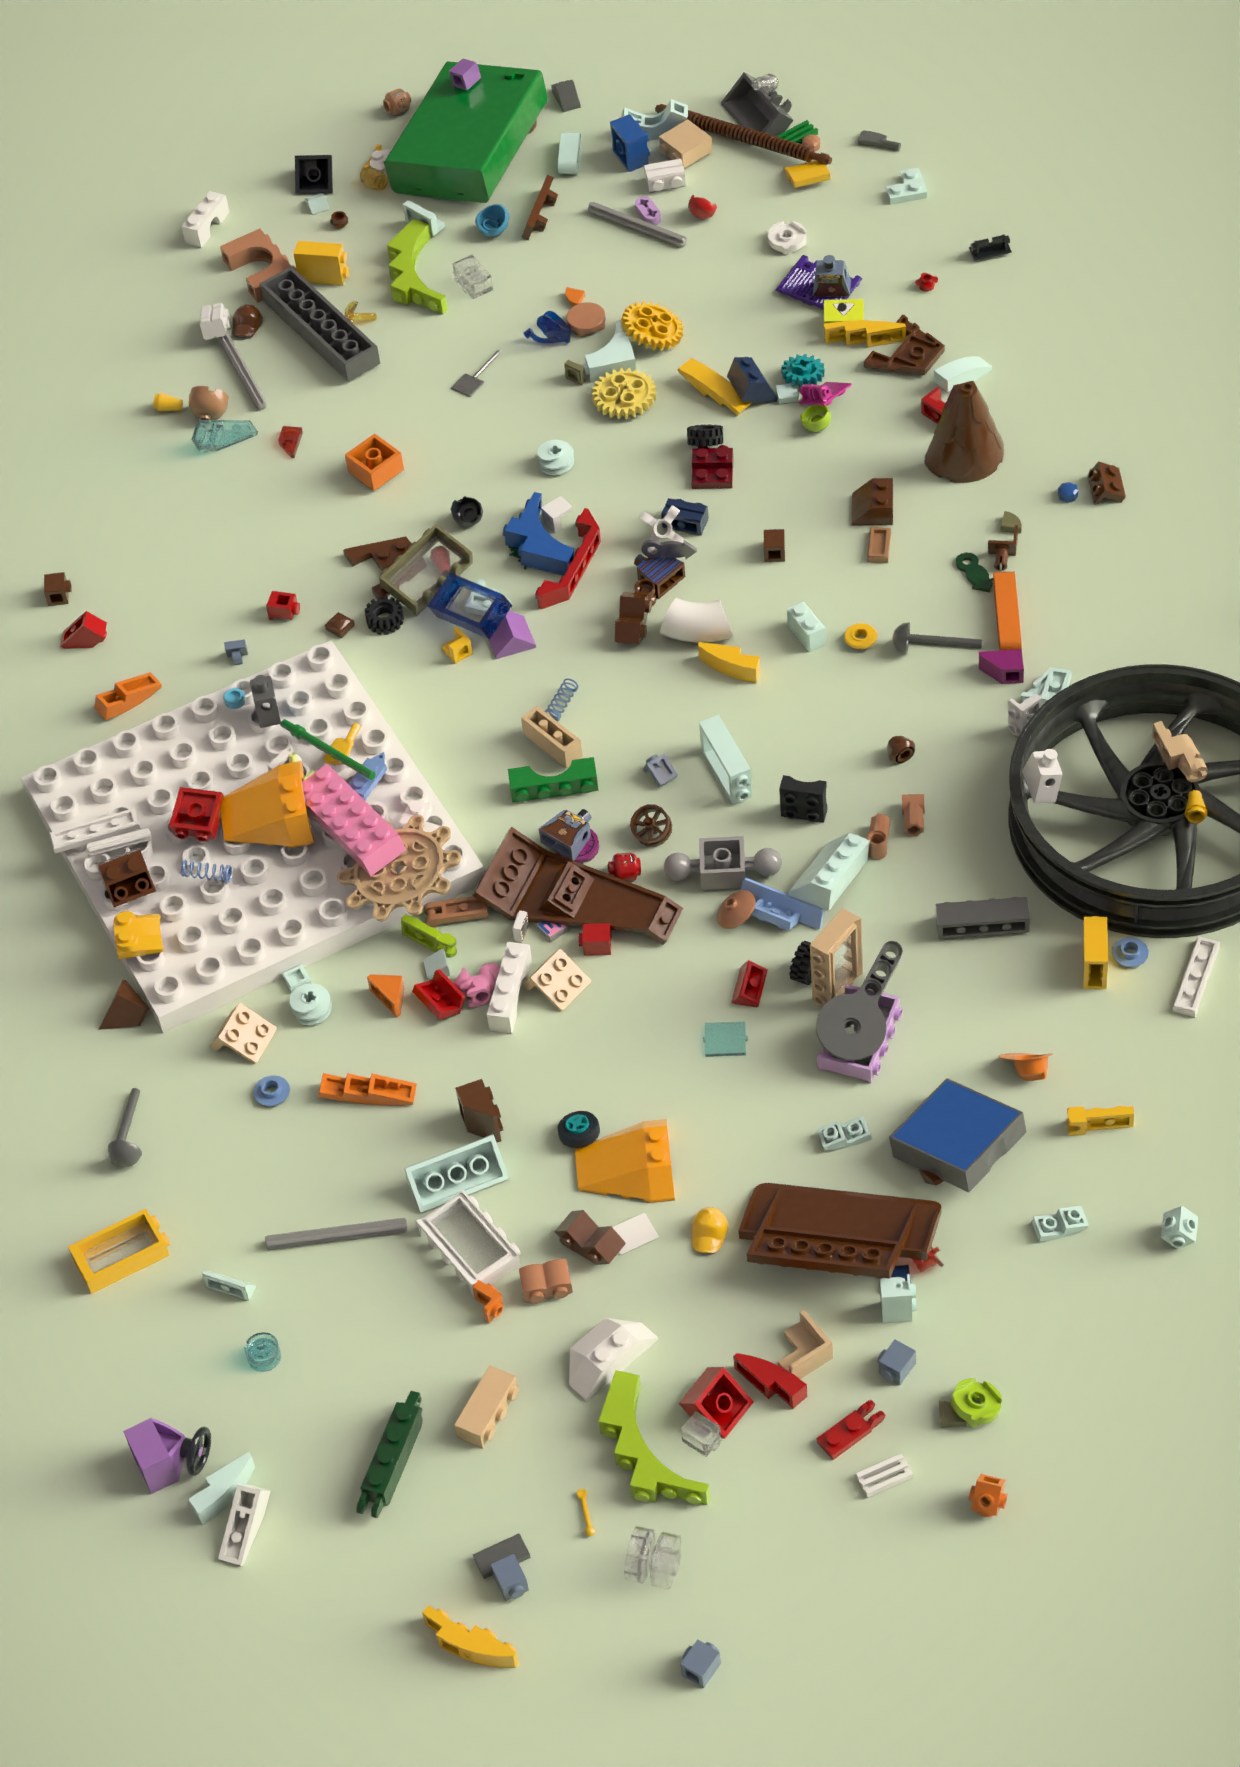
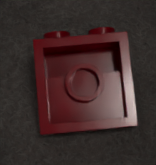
[691,445,734,489]

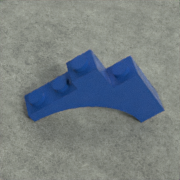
[503,492,574,576]

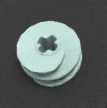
[537,440,574,476]
[289,983,332,1026]

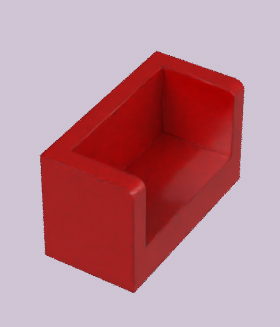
[921,387,945,424]

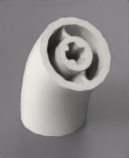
[660,598,734,643]

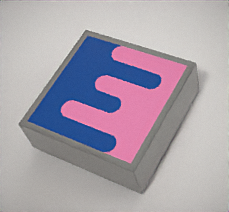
[536,922,569,942]

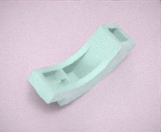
[621,99,688,139]

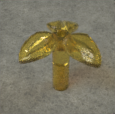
[344,301,377,323]

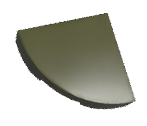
[1001,511,1022,533]
[939,1401,966,1427]

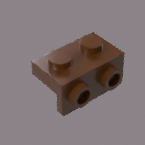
[1088,461,1126,504]

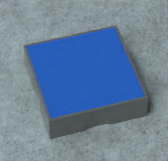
[889,1078,1026,1192]

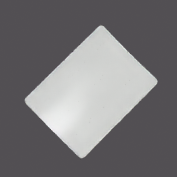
[613,1213,659,1255]

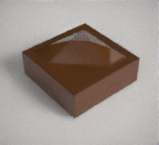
[325,612,355,638]

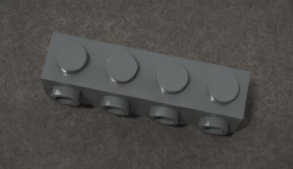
[936,897,1030,939]

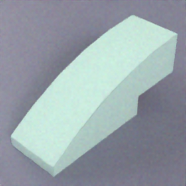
[934,357,992,392]
[188,1452,255,1525]

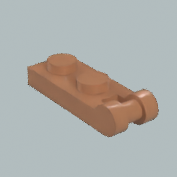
[424,896,488,928]

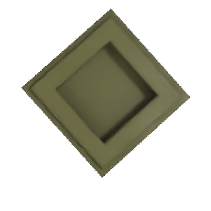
[564,360,586,385]

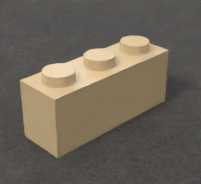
[521,706,583,768]
[454,1365,519,1448]

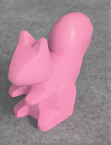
[454,963,501,1008]

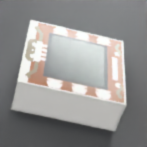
[512,910,529,943]

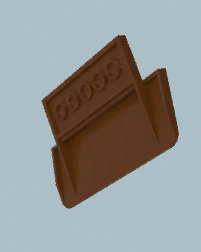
[738,1183,942,1279]

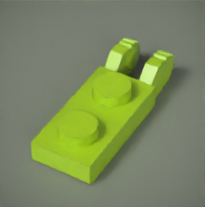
[401,914,457,958]

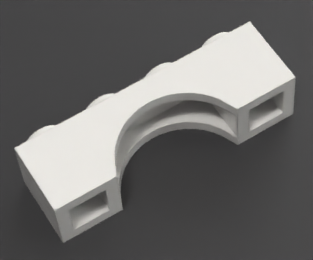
[487,942,532,1034]

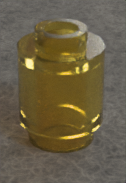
[360,166,388,191]

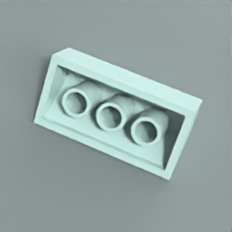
[788,833,870,911]

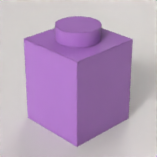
[449,58,481,90]

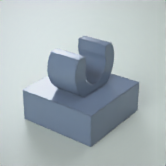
[224,639,248,665]

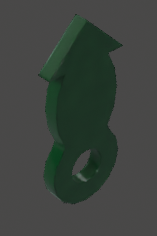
[956,552,993,592]

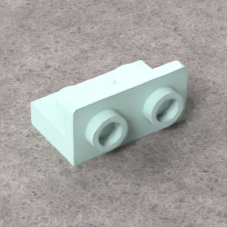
[403,200,445,236]

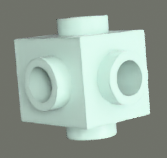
[1161,1206,1198,1249]

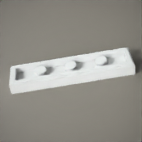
[49,808,141,854]
[1172,936,1220,1018]

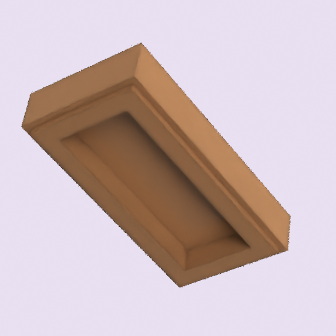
[867,527,891,563]

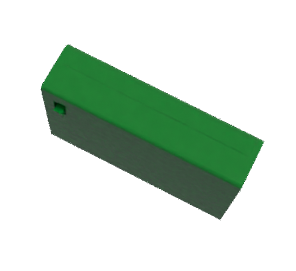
[384,61,548,203]

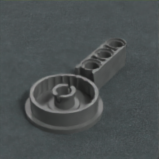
[816,941,903,1062]

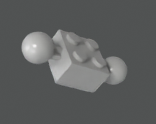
[664,836,782,890]

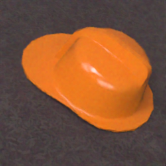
[999,1053,1053,1081]

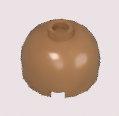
[188,386,229,422]

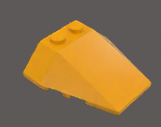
[220,761,315,848]
[575,1119,675,1203]

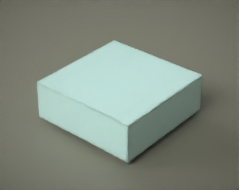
[776,383,799,404]
[281,964,311,993]

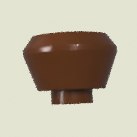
[887,736,915,764]

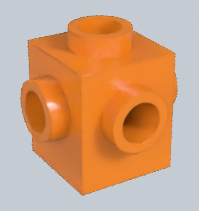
[969,1474,1007,1517]

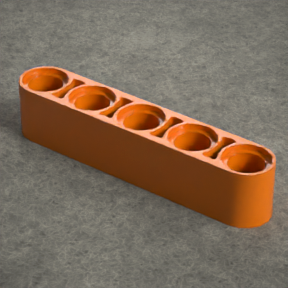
[993,571,1022,651]

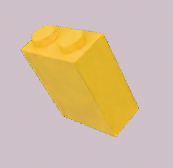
[293,241,349,285]
[1082,916,1108,989]

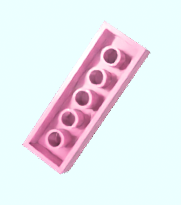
[302,764,406,876]

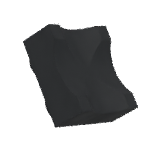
[779,775,828,823]

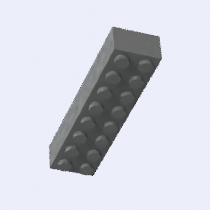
[260,266,380,382]

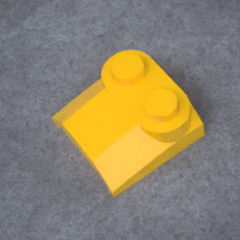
[113,911,164,959]

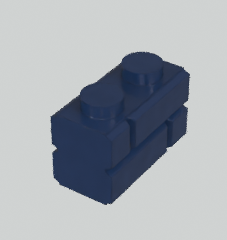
[661,498,709,535]

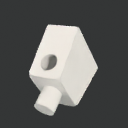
[1022,749,1062,804]

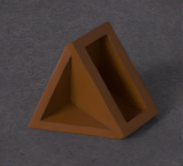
[99,980,149,1030]

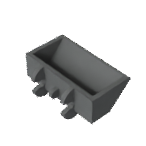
[721,72,794,137]

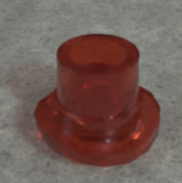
[912,1246,944,1272]

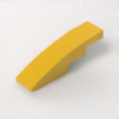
[823,320,906,348]
[677,358,752,416]

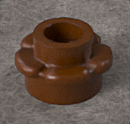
[330,211,348,229]

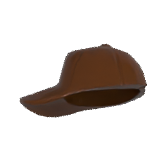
[232,304,263,337]

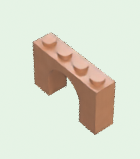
[220,229,297,303]

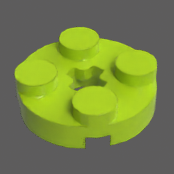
[950,1378,1002,1427]

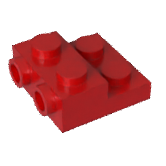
[169,787,224,842]

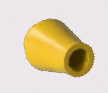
[153,392,183,412]
[1184,790,1207,823]

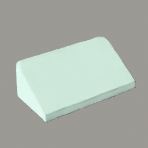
[202,1271,256,1300]

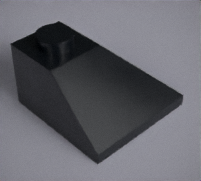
[295,155,333,194]

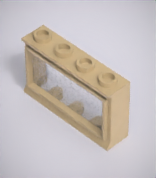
[810,908,863,1007]

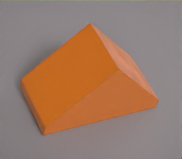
[367,974,405,1017]

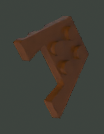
[863,314,945,375]
[343,536,426,599]

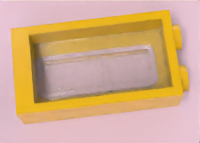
[68,1209,170,1294]

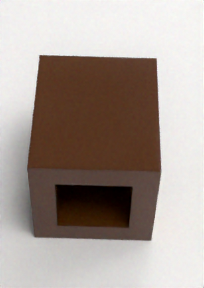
[764,529,785,562]

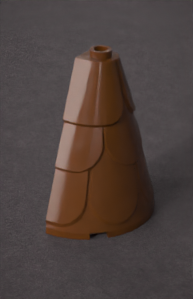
[924,380,1004,483]

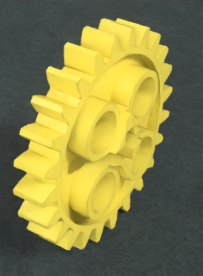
[592,368,656,420]

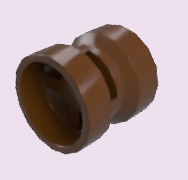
[634,579,656,607]

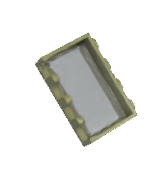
[379,524,473,616]

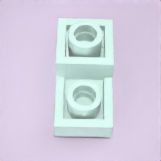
[817,1116,872,1150]
[1031,1206,1089,1242]

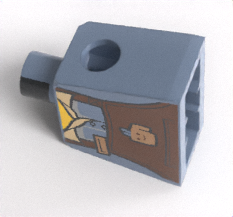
[813,255,851,296]
[539,809,592,861]

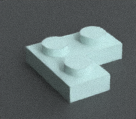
[886,167,927,204]

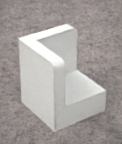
[541,496,572,533]

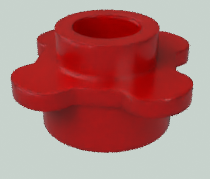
[915,273,938,292]

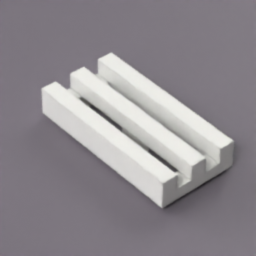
[856,1453,913,1498]

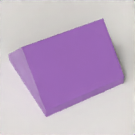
[484,608,536,659]

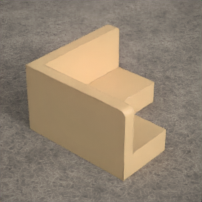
[778,1309,833,1379]

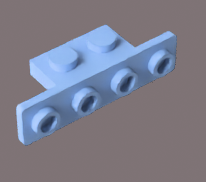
[741,878,825,930]

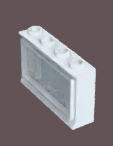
[416,1190,521,1297]

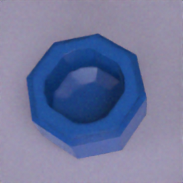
[1058,482,1079,502]

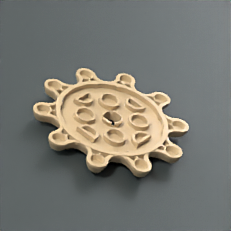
[337,815,461,922]

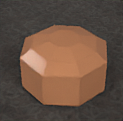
[802,135,820,152]

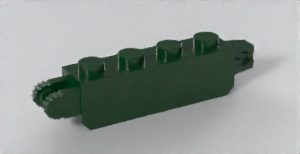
[356,1391,423,1518]

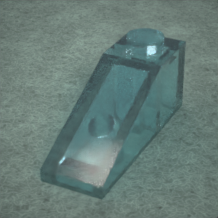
[191,420,258,452]

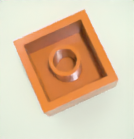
[345,434,404,491]

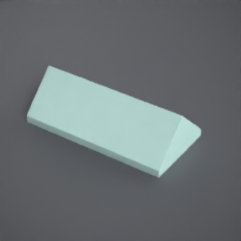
[404,1134,509,1213]

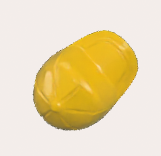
[691,1207,728,1254]

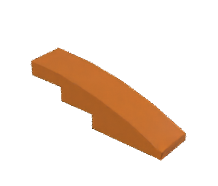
[318,1073,417,1106]

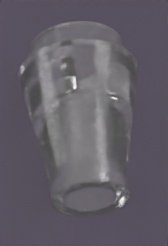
[752,73,779,92]

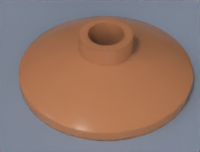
[717,890,756,929]

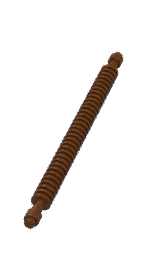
[655,104,832,165]

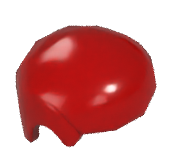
[688,195,717,219]

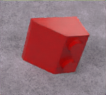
[678,1367,754,1439]

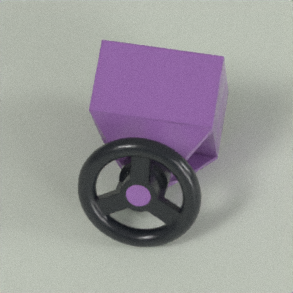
[123,1418,211,1494]

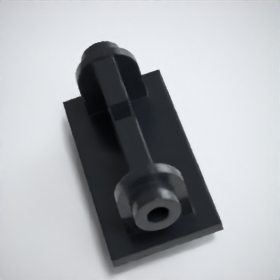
[969,234,1012,261]

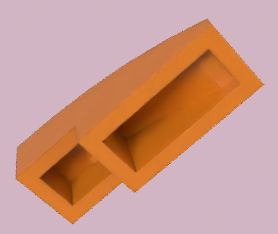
[94,672,162,720]

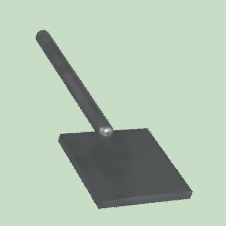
[451,350,500,397]

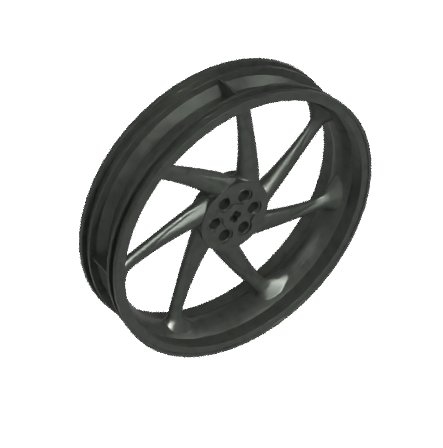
[1008,664,1240,938]

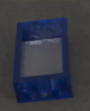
[428,573,513,639]

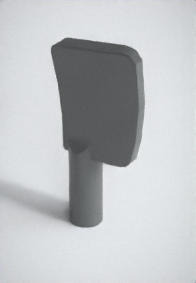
[858,130,901,150]

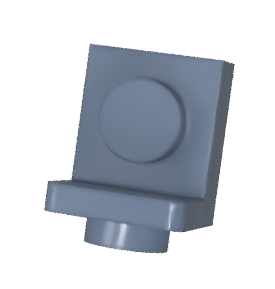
[643,753,678,787]

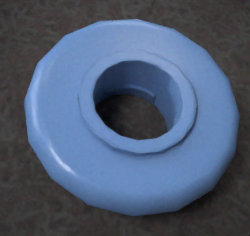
[1112,937,1149,968]
[253,1075,290,1107]

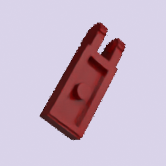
[816,1400,886,1460]

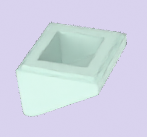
[305,193,329,214]
[423,949,450,980]

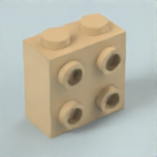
[659,119,712,168]

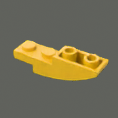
[422,1605,519,1668]

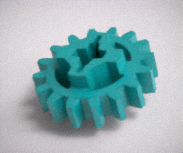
[781,354,825,388]

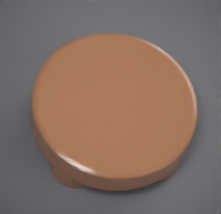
[566,302,606,337]

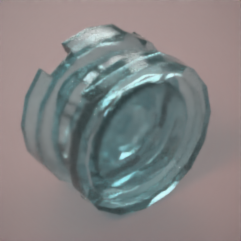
[244,1332,281,1372]

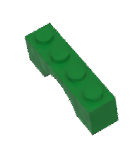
[508,757,599,803]

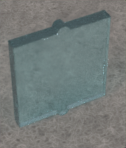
[703,1022,748,1057]

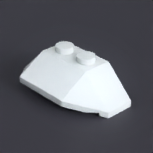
[569,1318,658,1402]

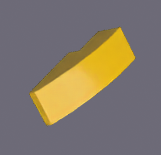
[698,642,760,683]

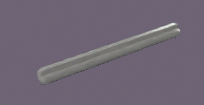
[588,202,687,247]
[218,332,267,410]
[265,1218,407,1249]

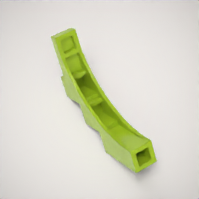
[387,218,448,314]
[598,1370,710,1505]

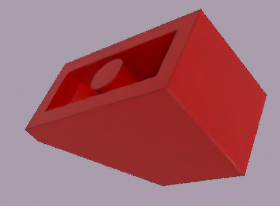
[60,611,107,649]

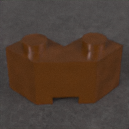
[614,592,652,644]
[554,1210,626,1265]

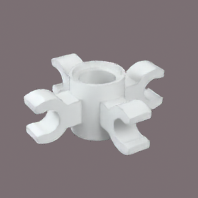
[639,506,685,551]

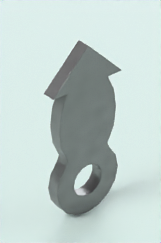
[641,540,697,559]

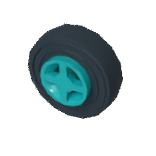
[557,1111,600,1148]

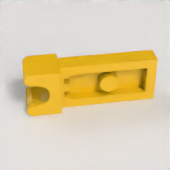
[1066,1106,1134,1136]

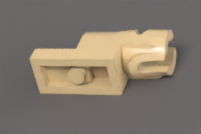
[1152,721,1208,782]

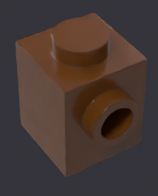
[44,572,72,606]

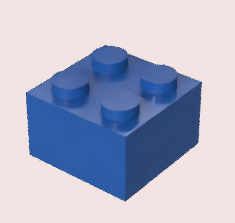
[610,114,650,172]

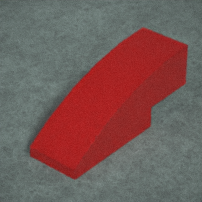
[733,1353,808,1409]

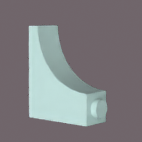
[583,320,636,383]

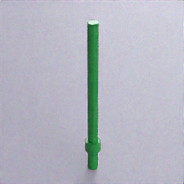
[280,719,376,780]

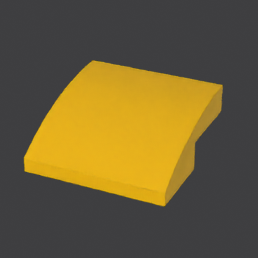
[783,160,831,188]

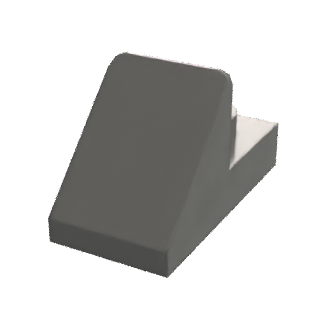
[551,80,581,112]

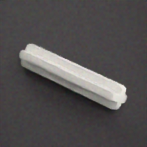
[86,828,152,856]

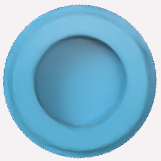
[223,688,246,709]

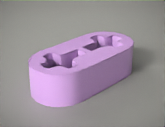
[635,197,661,225]

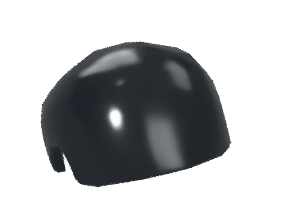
[450,496,483,527]

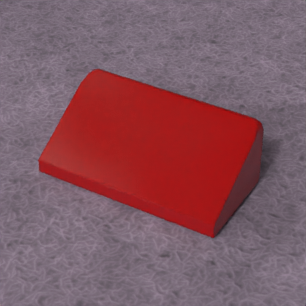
[731,960,768,1007]

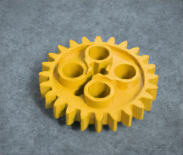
[621,301,684,351]

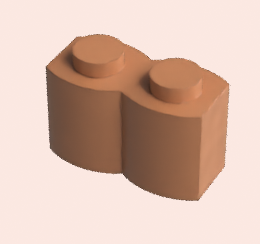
[519,1259,573,1304]

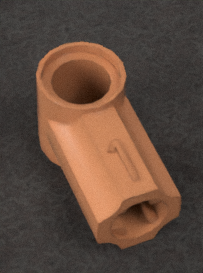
[902,794,925,836]
[867,814,891,860]

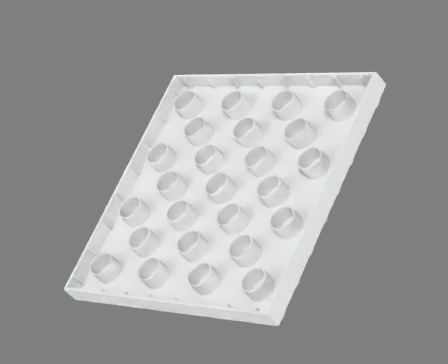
[21,640,485,1033]

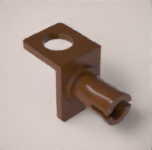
[988,525,1018,570]

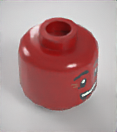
[608,853,641,882]

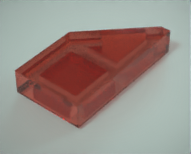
[278,426,303,458]

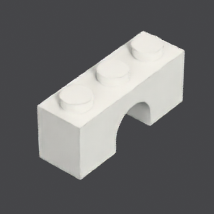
[181,191,230,248]

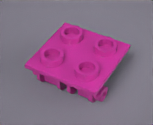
[799,382,852,406]

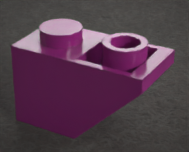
[979,649,1024,684]

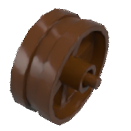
[630,804,673,847]

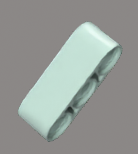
[558,132,581,174]

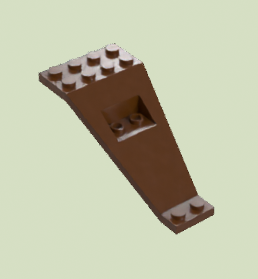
[472,827,683,945]

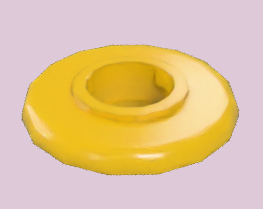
[844,623,877,649]

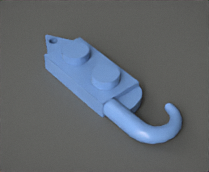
[348,752,387,801]

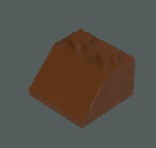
[852,478,893,526]

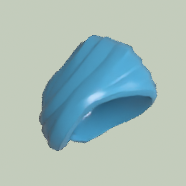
[475,204,509,237]

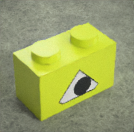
[824,299,864,324]

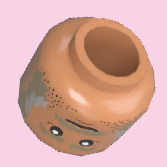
[383,88,411,116]

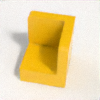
[442,626,473,664]

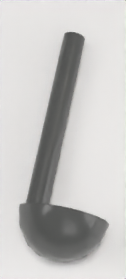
[892,622,982,654]
[108,1088,142,1167]

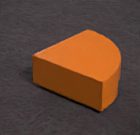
[565,287,585,307]

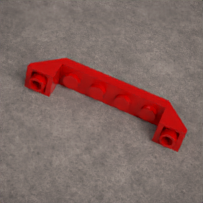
[535,508,601,609]

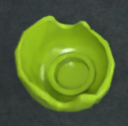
[800,405,831,432]

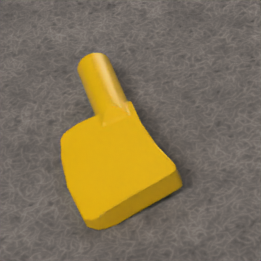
[324,723,361,765]

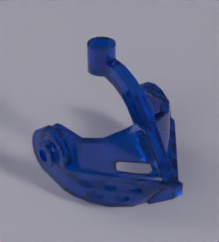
[523,311,571,344]

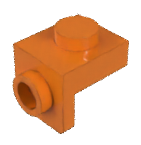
[473,1280,504,1323]

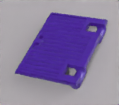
[775,255,862,310]

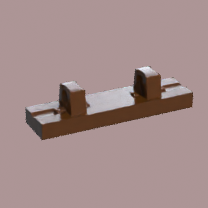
[522,175,558,240]

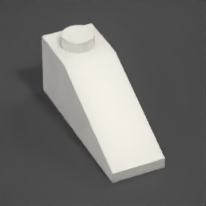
[218,1484,271,1566]

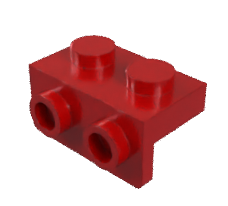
[412,969,465,1020]

